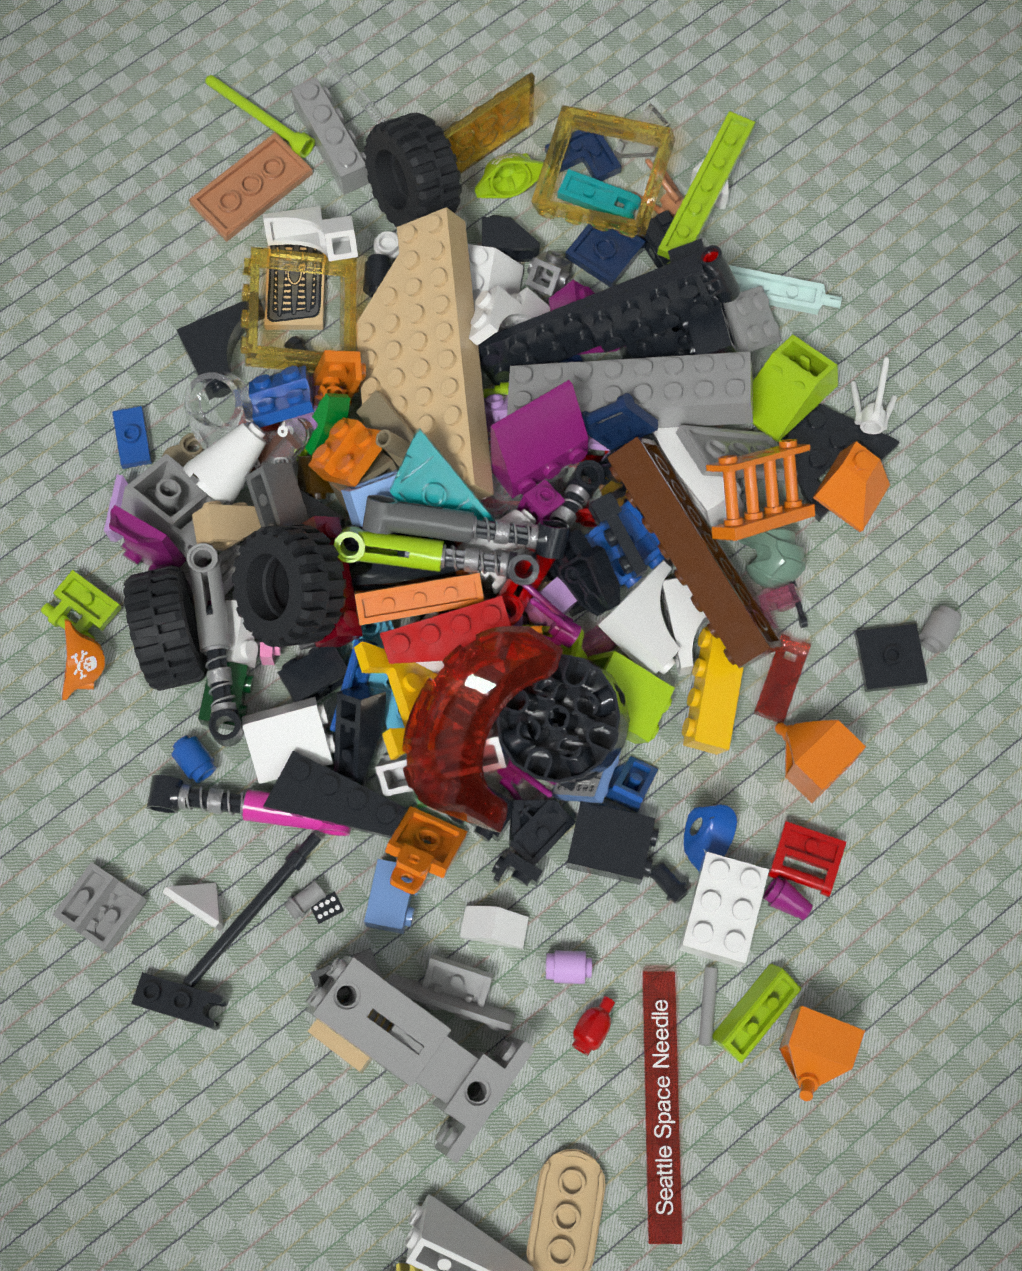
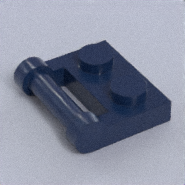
[581,393,658,450]

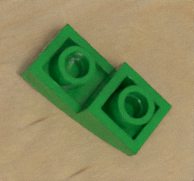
[305,393,350,456]

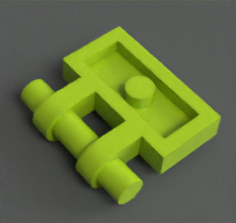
[41,570,122,639]

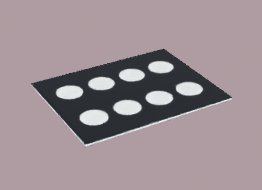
[311,891,344,924]

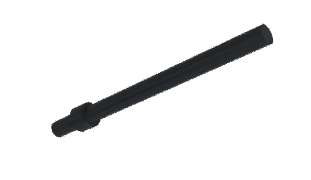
[183,832,321,988]

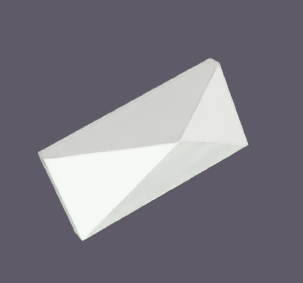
[163,883,224,932]

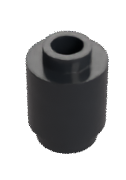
[363,254,392,298]

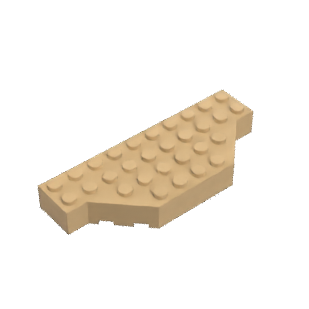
[355,207,494,499]

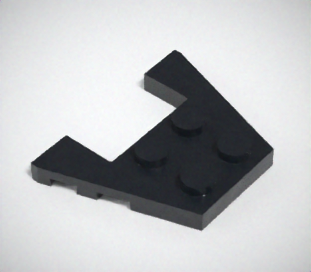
[777,404,900,522]

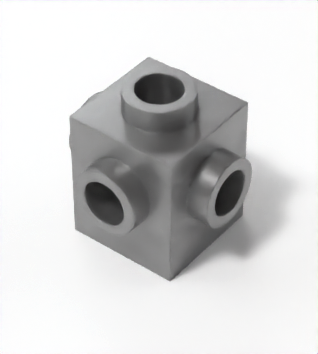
[525,250,571,296]

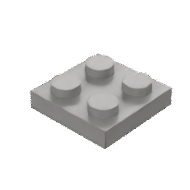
[724,286,782,352]

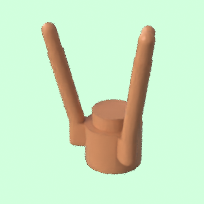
[632,158,684,218]

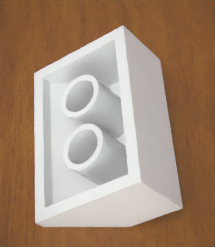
[468,244,524,332]

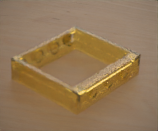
[531,105,676,238]
[240,247,357,373]

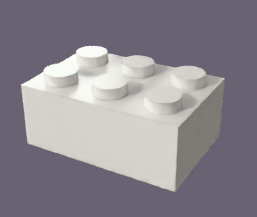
[679,852,769,968]

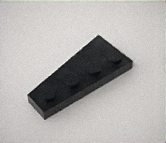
[263,751,407,838]

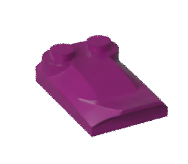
[109,505,187,571]

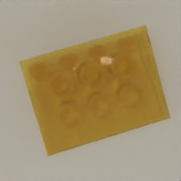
[444,72,535,174]

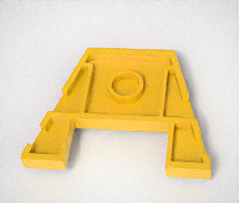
[354,642,456,760]

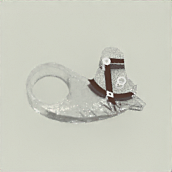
[184,372,314,485]

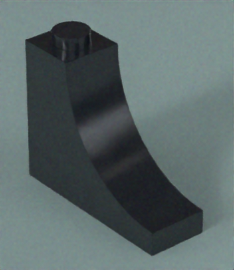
[176,295,265,400]

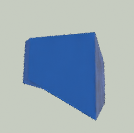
[605,756,658,813]

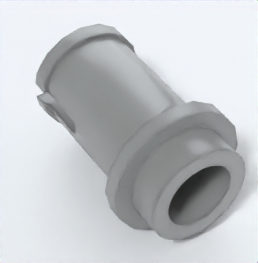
[284,880,326,920]

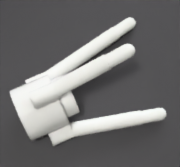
[851,357,897,435]

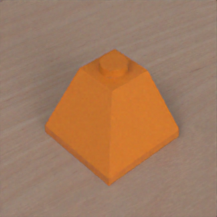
[813,441,890,532]

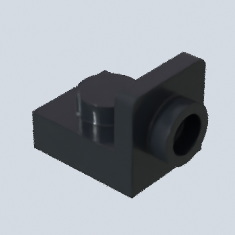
[491,851,543,886]

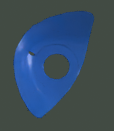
[684,804,737,871]

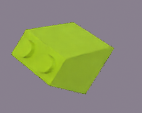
[587,651,675,744]

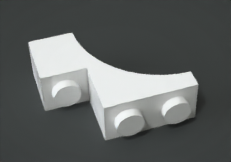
[263,206,358,261]
[469,285,550,346]

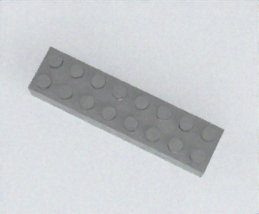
[507,352,753,428]

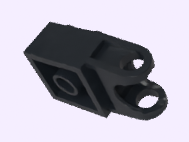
[344,530,457,591]

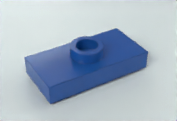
[112,406,152,469]

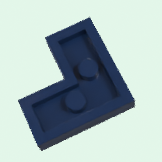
[545,122,622,181]

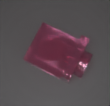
[758,583,802,629]

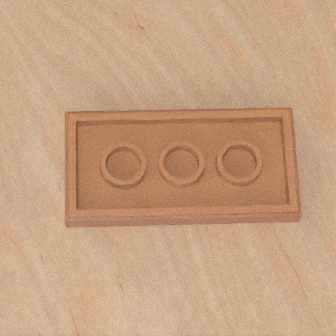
[189,132,313,242]

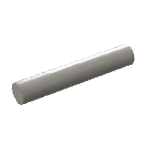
[699,967,718,1046]

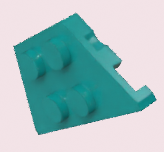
[390,428,495,539]

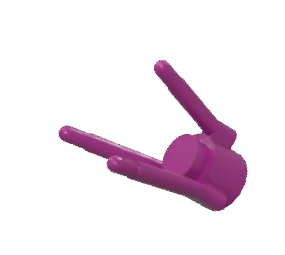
[513,584,582,649]
[497,760,556,800]

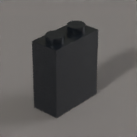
[566,801,659,885]

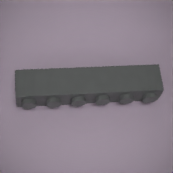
[245,463,315,650]

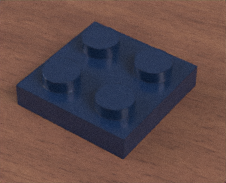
[565,211,646,287]

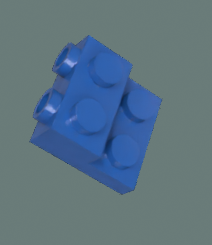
[249,365,314,428]
[584,501,666,589]

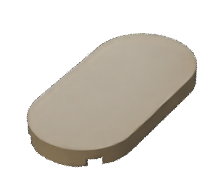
[527,1149,605,1271]

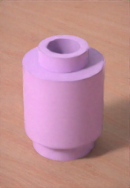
[546,950,592,984]

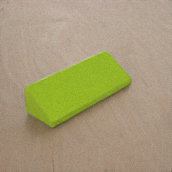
[712,964,802,1064]

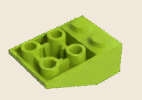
[751,334,838,442]

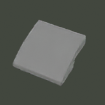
[53,862,147,954]

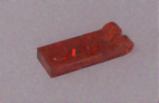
[753,634,811,723]

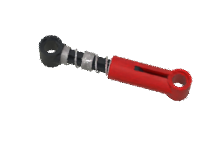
[496,460,605,628]

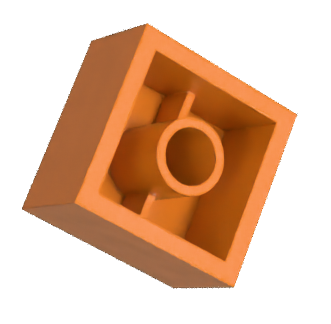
[775,720,866,803]
[779,1006,865,1101]

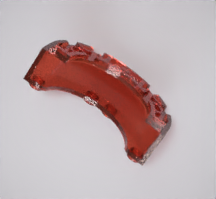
[402,626,563,833]

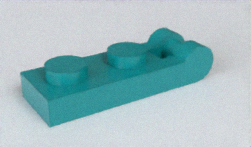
[557,169,642,227]

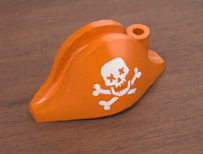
[62,619,105,700]

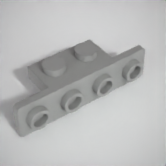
[388,954,516,1031]

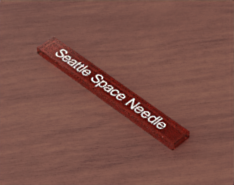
[642,971,682,1244]

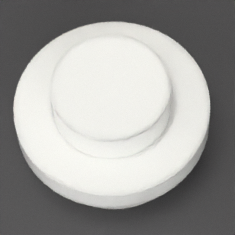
[374,231,399,260]

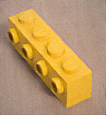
[682,627,744,755]

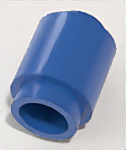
[171,735,217,783]

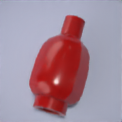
[572,996,615,1056]

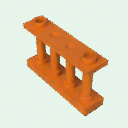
[706,439,815,541]
[354,569,484,625]

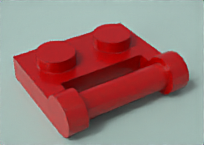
[768,821,847,897]

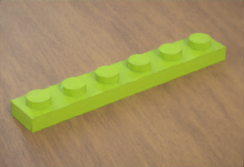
[657,111,755,260]

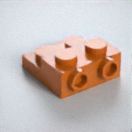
[308,417,382,487]

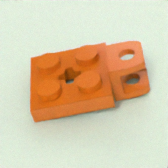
[385,806,468,894]

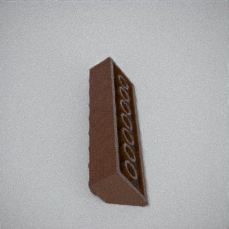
[607,436,784,668]

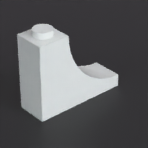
[598,560,681,675]
[661,578,708,676]

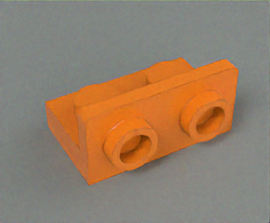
[313,350,366,401]

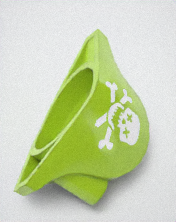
[474,152,547,198]

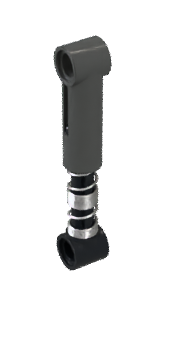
[362,495,570,559]

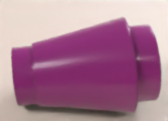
[763,877,813,921]

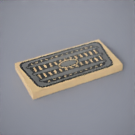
[264,244,326,330]

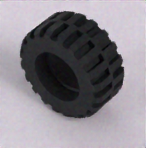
[364,112,462,228]
[232,524,346,647]
[123,565,208,691]

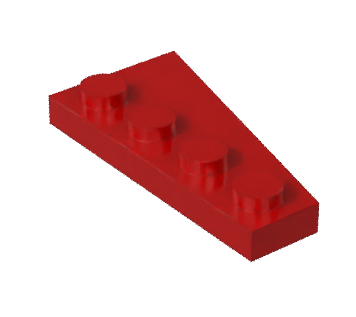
[380,596,521,664]

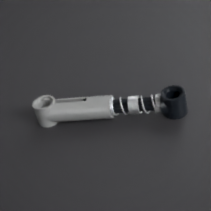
[187,543,244,747]

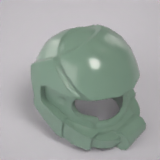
[739,529,806,589]

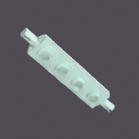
[729,265,842,315]

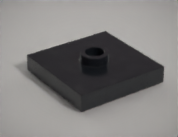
[854,624,928,692]

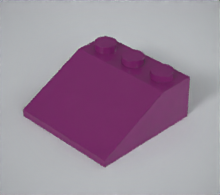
[490,380,588,499]

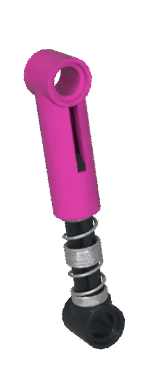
[147,775,351,836]

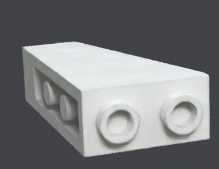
[405,1194,534,1271]

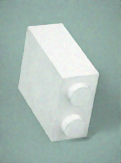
[242,697,335,784]

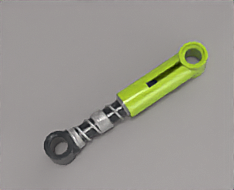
[334,526,540,586]

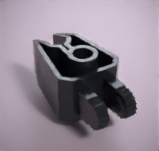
[558,529,620,617]

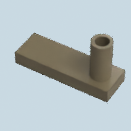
[356,390,415,467]

